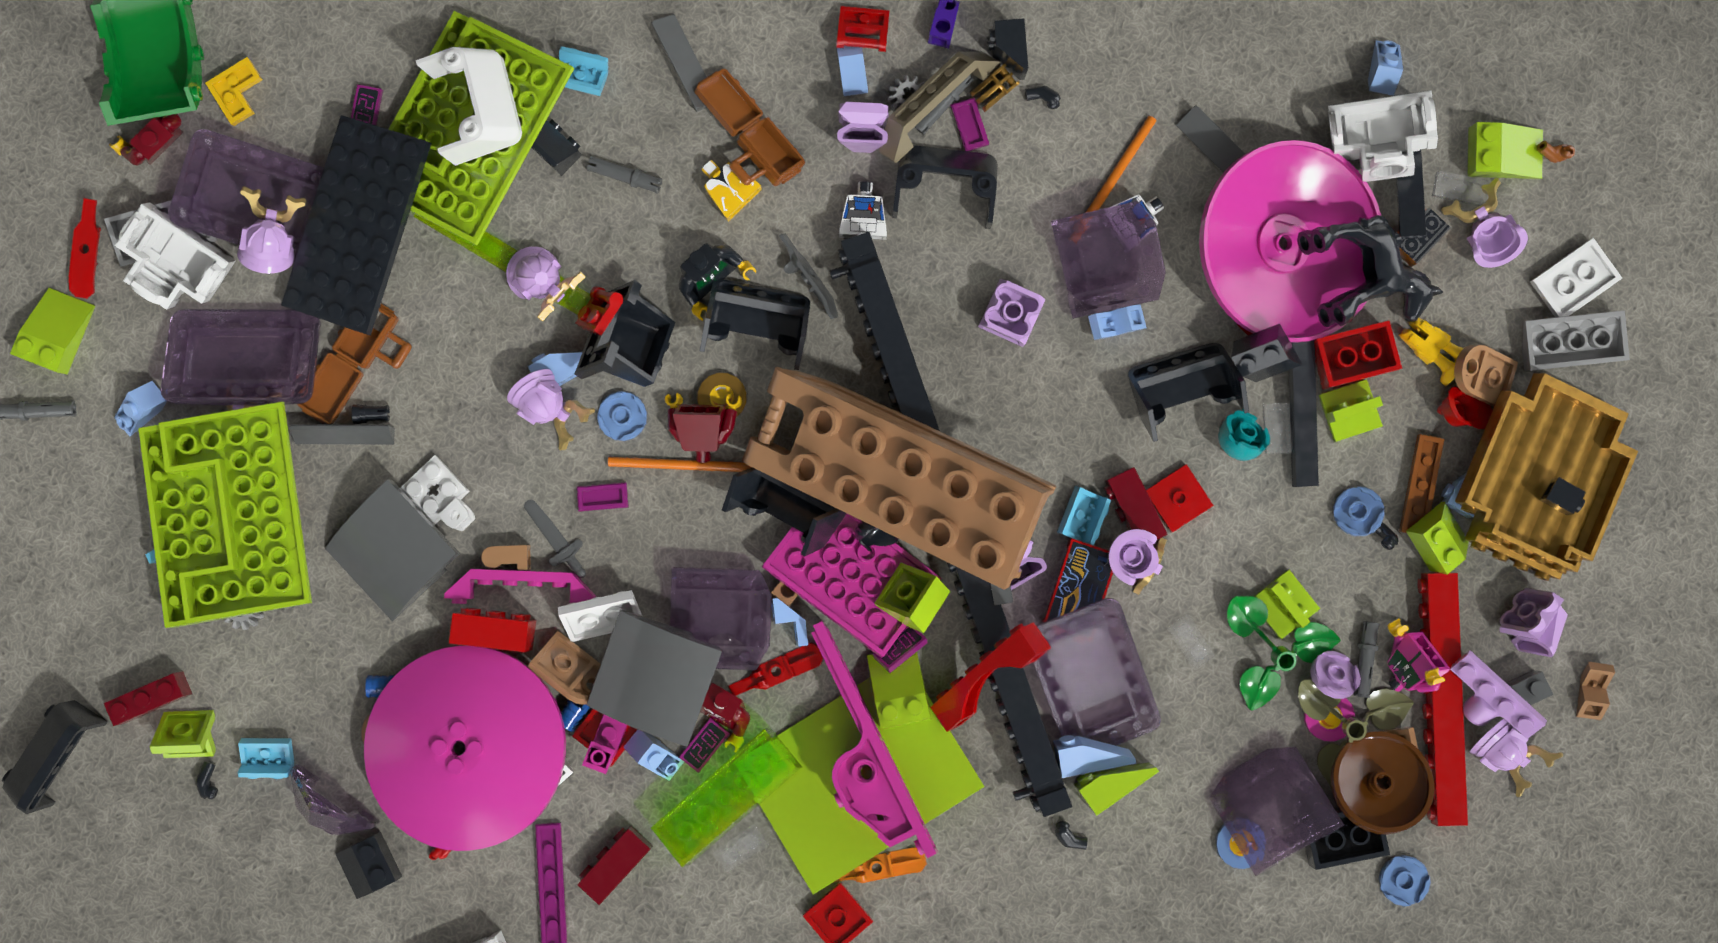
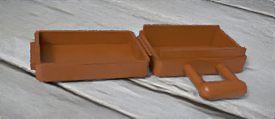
[695,69,805,186]
[297,304,412,425]

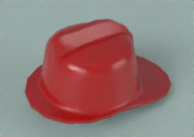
[1437,386,1493,429]

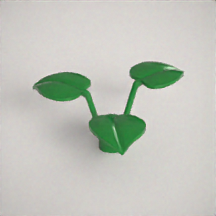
[1227,596,1341,711]

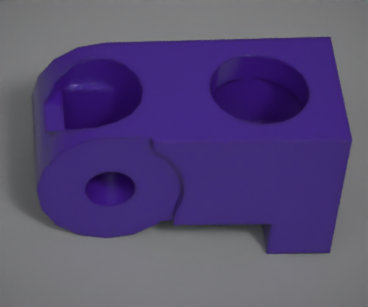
[928,0,960,49]

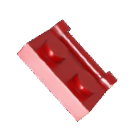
[836,6,890,52]
[575,286,623,336]

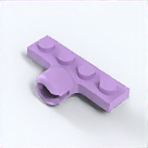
[1450,650,1547,739]

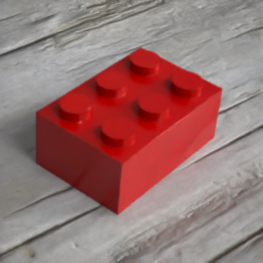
[1314,320,1403,390]
[449,607,536,652]

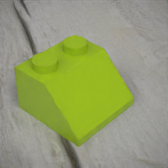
[1406,502,1469,575]
[874,563,951,633]

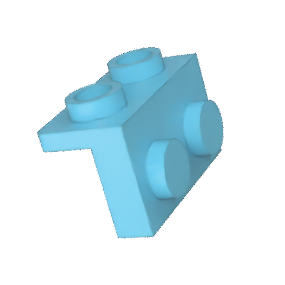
[559,46,608,96]
[1057,486,1111,545]
[237,738,294,779]

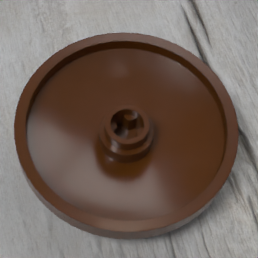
[1331,731,1434,835]

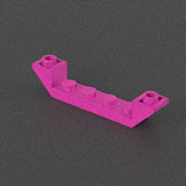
[444,569,596,604]
[582,715,627,774]

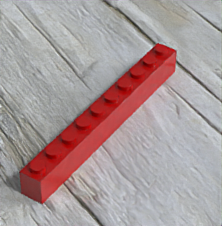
[1417,572,1468,826]

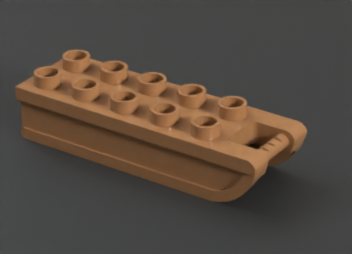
[742,367,1056,590]

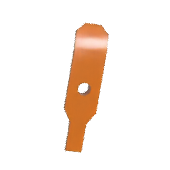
[833,847,927,883]

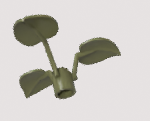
[1298,679,1414,787]

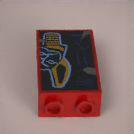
[1041,538,1113,643]

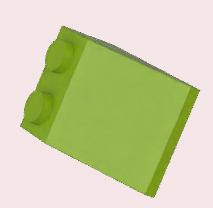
[1467,122,1543,179]
[10,288,95,375]
[867,652,932,729]
[1074,762,1159,816]

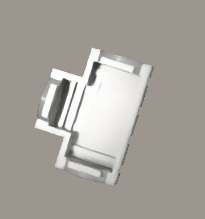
[1328,91,1438,182]
[114,203,236,310]

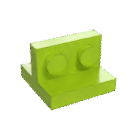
[1318,379,1383,442]
[1254,569,1320,639]
[149,710,216,758]

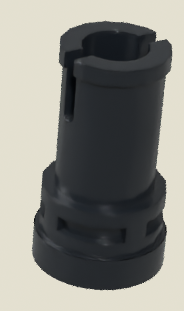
[352,404,390,424]

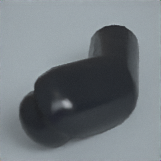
[1025,86,1061,109]
[1375,522,1399,550]
[196,762,218,800]
[1055,821,1088,850]

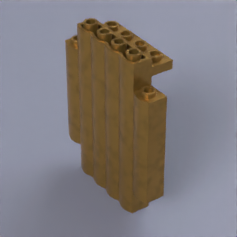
[1455,373,1638,581]

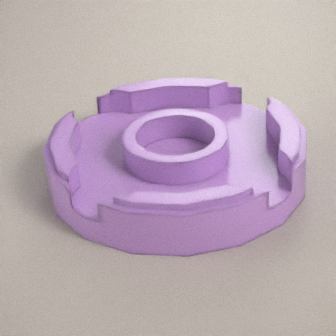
[1310,651,1361,699]

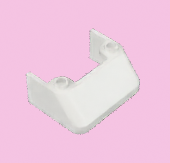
[416,47,522,166]

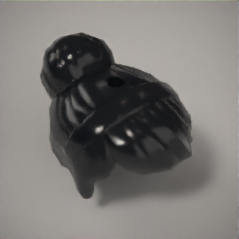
[855,521,899,552]

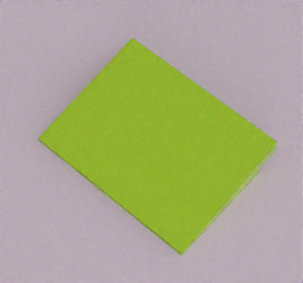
[389,11,574,245]
[138,402,312,628]
[734,677,985,895]

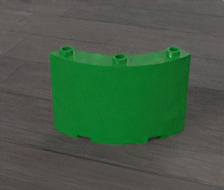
[90,0,204,126]

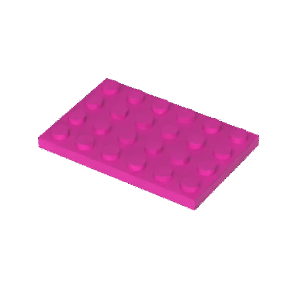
[762,513,942,658]

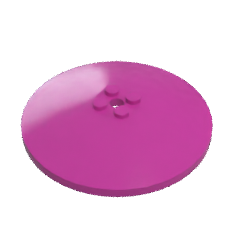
[1199,140,1381,342]
[364,646,566,851]

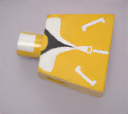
[702,160,762,222]

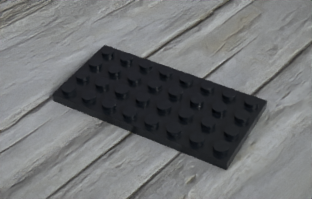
[281,115,432,336]

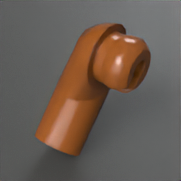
[1537,141,1575,163]

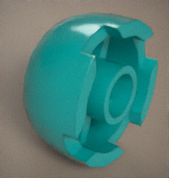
[1218,410,1270,461]

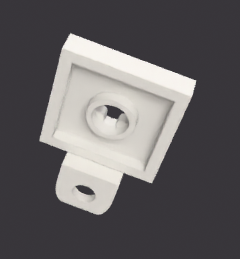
[400,455,475,531]

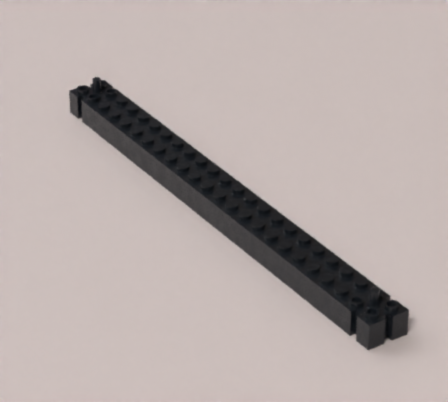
[829,231,1072,817]

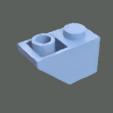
[1368,40,1403,96]
[114,381,168,437]
[623,730,684,781]

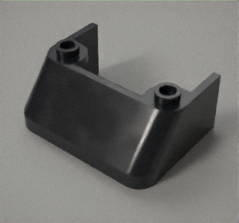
[892,145,998,229]
[700,279,811,370]
[1128,343,1249,442]
[722,467,846,557]
[2,700,108,814]

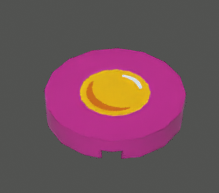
[1304,698,1355,742]

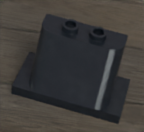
[574,280,676,387]

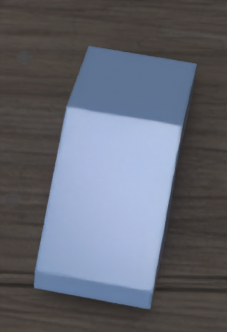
[836,42,868,96]
[1088,304,1147,340]
[771,598,808,646]

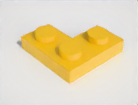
[205,57,263,126]

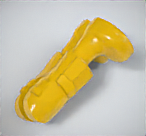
[1399,318,1468,386]

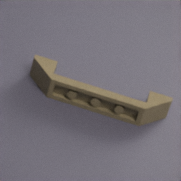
[879,51,1001,163]

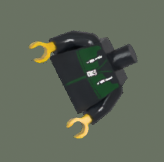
[678,243,756,321]

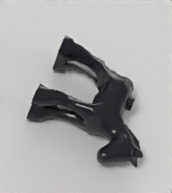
[1297,215,1443,327]

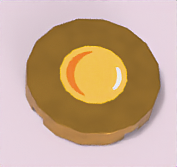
[697,373,747,418]

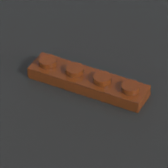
[1399,434,1445,534]

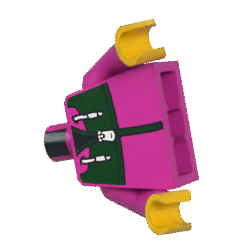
[1388,618,1450,693]

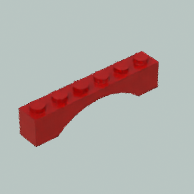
[930,622,1052,732]

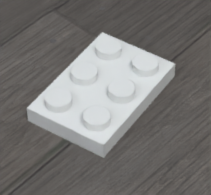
[1530,238,1622,318]
[558,590,642,642]

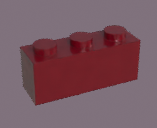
[1104,467,1168,540]
[104,671,192,727]
[577,826,653,905]

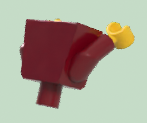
[109,114,184,166]
[665,393,742,463]
[700,683,750,753]

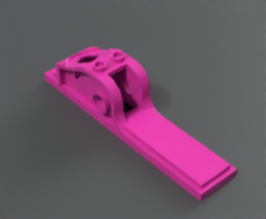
[811,621,938,858]

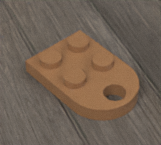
[1454,344,1518,407]
[527,631,601,704]

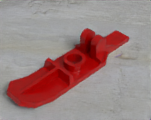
[69,198,101,299]
[728,642,824,696]

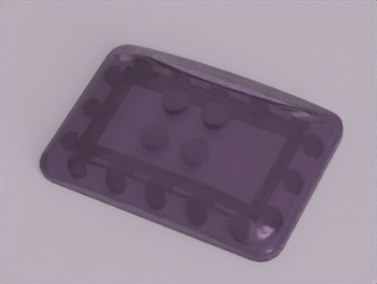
[168,129,324,262]
[161,309,321,405]
[1033,598,1161,746]

